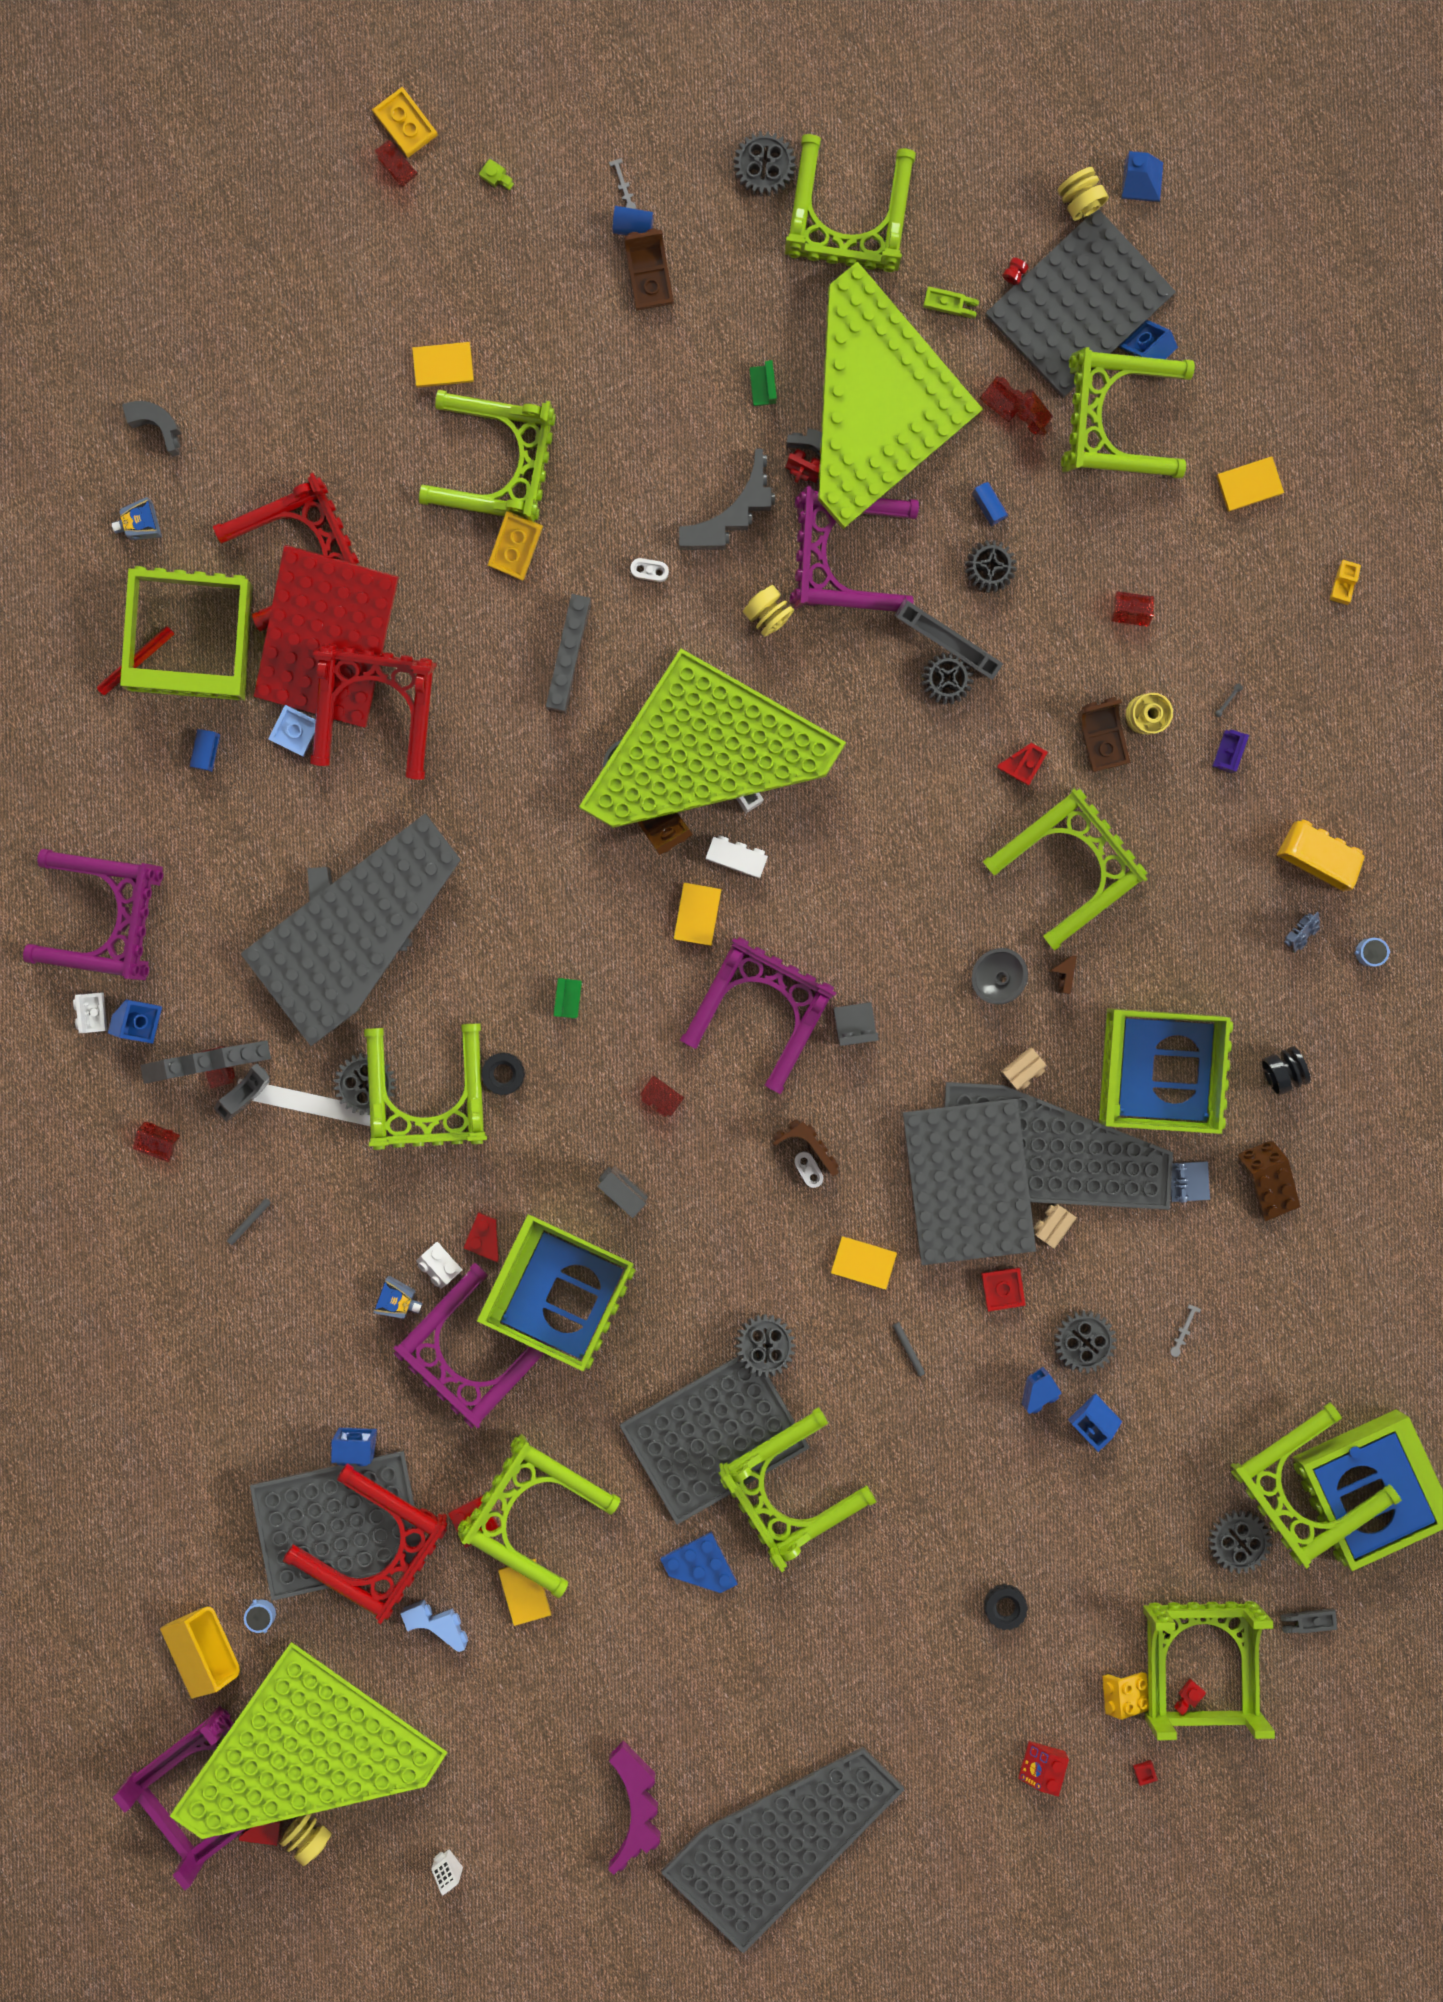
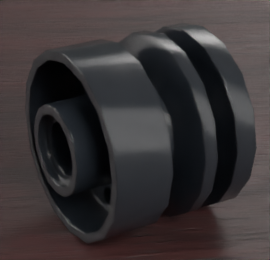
[1261,1046,1311,1096]

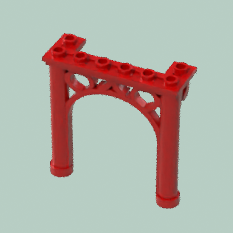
[213,473,360,632]
[310,644,437,780]
[282,1463,448,1624]

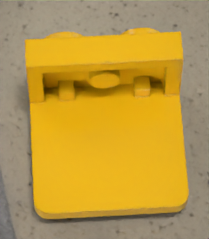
[1102,1672,1149,1720]

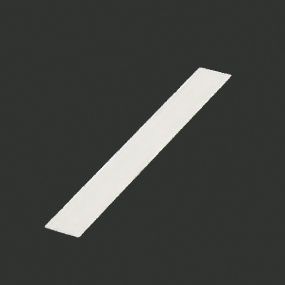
[237,1079,370,1126]

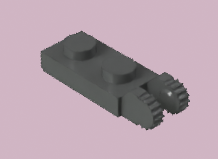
[1281,1608,1337,1634]

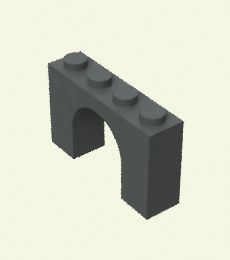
[597,1165,648,1218]

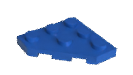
[660,1531,738,1593]

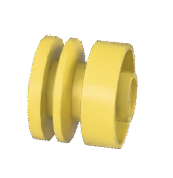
[1057,167,1109,221]
[743,585,794,637]
[1125,693,1173,735]
[279,1814,332,1866]

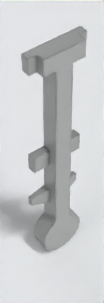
[609,158,636,209]
[1170,1304,1201,1357]

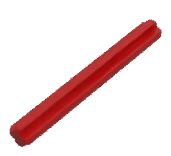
[97,626,174,695]

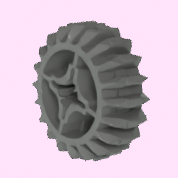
[965,540,1017,593]
[921,653,973,705]

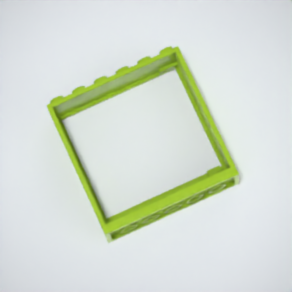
[120,566,253,701]

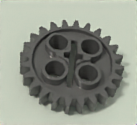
[734,131,796,196]
[334,1053,397,1115]
[1053,1310,1117,1373]
[734,1314,796,1378]
[1208,1510,1272,1574]

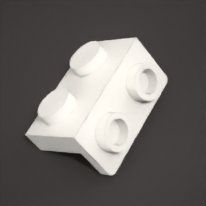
[73,993,108,1033]
[416,1242,462,1289]

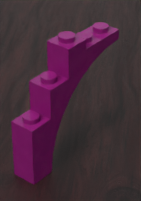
[608,1740,661,1875]

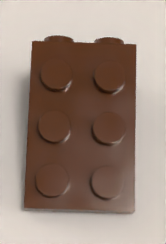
[624,228,674,311]
[1077,697,1131,773]
[637,813,692,855]
[771,1119,839,1177]
[1238,1141,1301,1221]

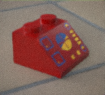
[1018,1741,1069,1797]

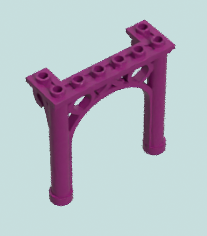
[790,486,919,612]
[23,849,163,980]
[680,937,836,1094]
[393,1263,554,1428]

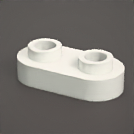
[631,558,669,582]
[794,1151,823,1188]

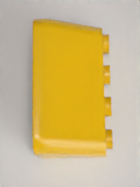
[1276,819,1365,892]
[160,1607,240,1699]

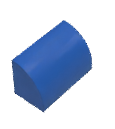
[613,206,654,236]
[972,482,1009,527]
[189,729,220,772]

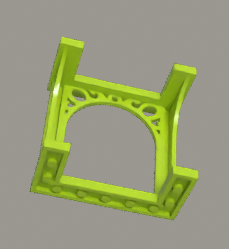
[1143,1601,1275,1740]

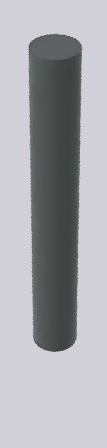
[227,1198,271,1245]
[892,1322,925,1377]

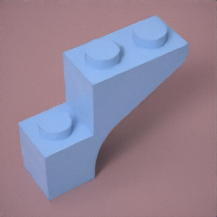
[400,1599,468,1652]

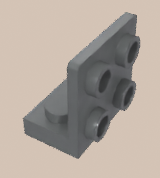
[834,1002,879,1046]

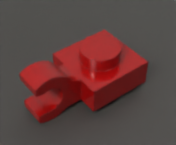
[1174,1678,1206,1716]

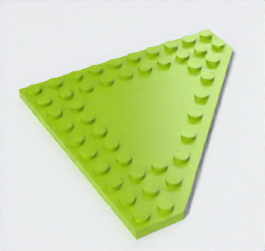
[818,262,983,529]
[579,649,846,828]
[170,1642,448,1839]

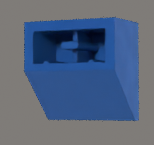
[1021,1367,1062,1414]
[1068,1393,1122,1452]

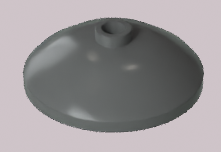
[972,948,1028,1005]

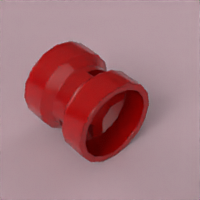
[1002,257,1029,285]

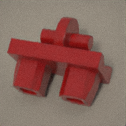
[785,449,820,483]

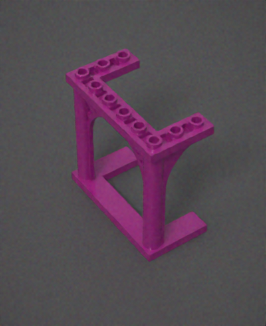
[112,1706,272,1891]

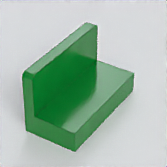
[749,360,777,406]
[554,978,582,1018]

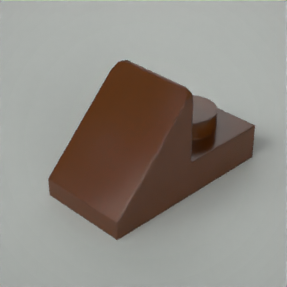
[1048,956,1077,994]

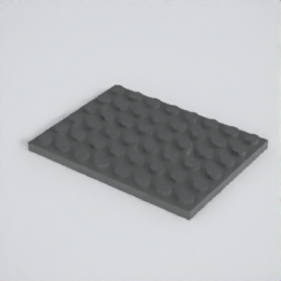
[985,209,1176,398]
[902,1098,1036,1265]
[619,1351,810,1525]
[250,1450,426,1601]

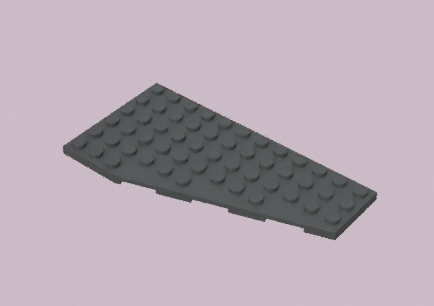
[241,813,461,1046]
[944,1082,1173,1210]
[661,1747,905,1954]

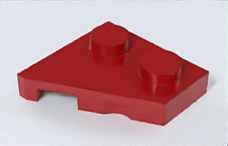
[996,742,1048,786]
[464,1212,499,1262]

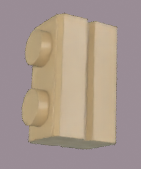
[1001,1047,1047,1090]
[1034,1203,1077,1249]

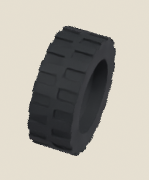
[481,1053,525,1095]
[984,1584,1028,1630]

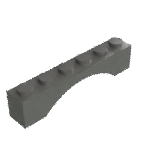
[546,594,592,714]
[895,599,1003,680]

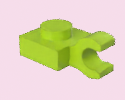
[479,158,514,190]

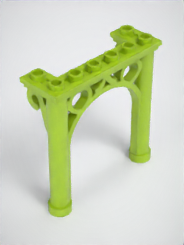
[785,134,916,272]
[1061,347,1195,479]
[419,390,556,522]
[983,788,1148,951]
[364,1023,487,1150]
[1231,1402,1402,1569]
[718,1407,877,1572]
[457,1434,621,1598]

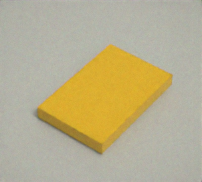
[372,87,438,158]
[412,342,474,388]
[1216,456,1284,512]
[487,511,543,581]
[674,883,721,946]
[831,1236,897,1289]
[498,1558,551,1626]

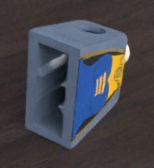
[112,497,162,540]
[373,1276,423,1319]

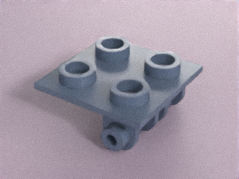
[1284,912,1320,953]
[1171,1161,1210,1203]

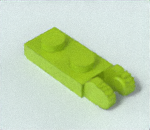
[923,287,979,318]

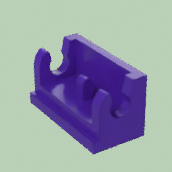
[1212,729,1249,773]

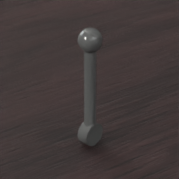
[1215,683,1243,717]

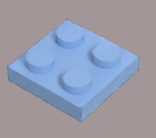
[268,705,316,757]

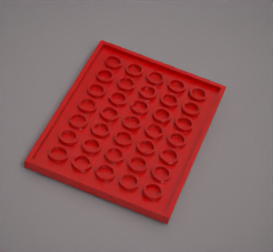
[254,545,399,728]

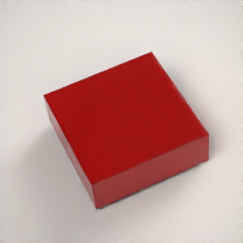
[1133,1760,1158,1786]

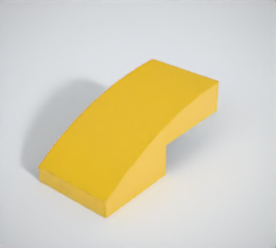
[1330,560,1361,605]

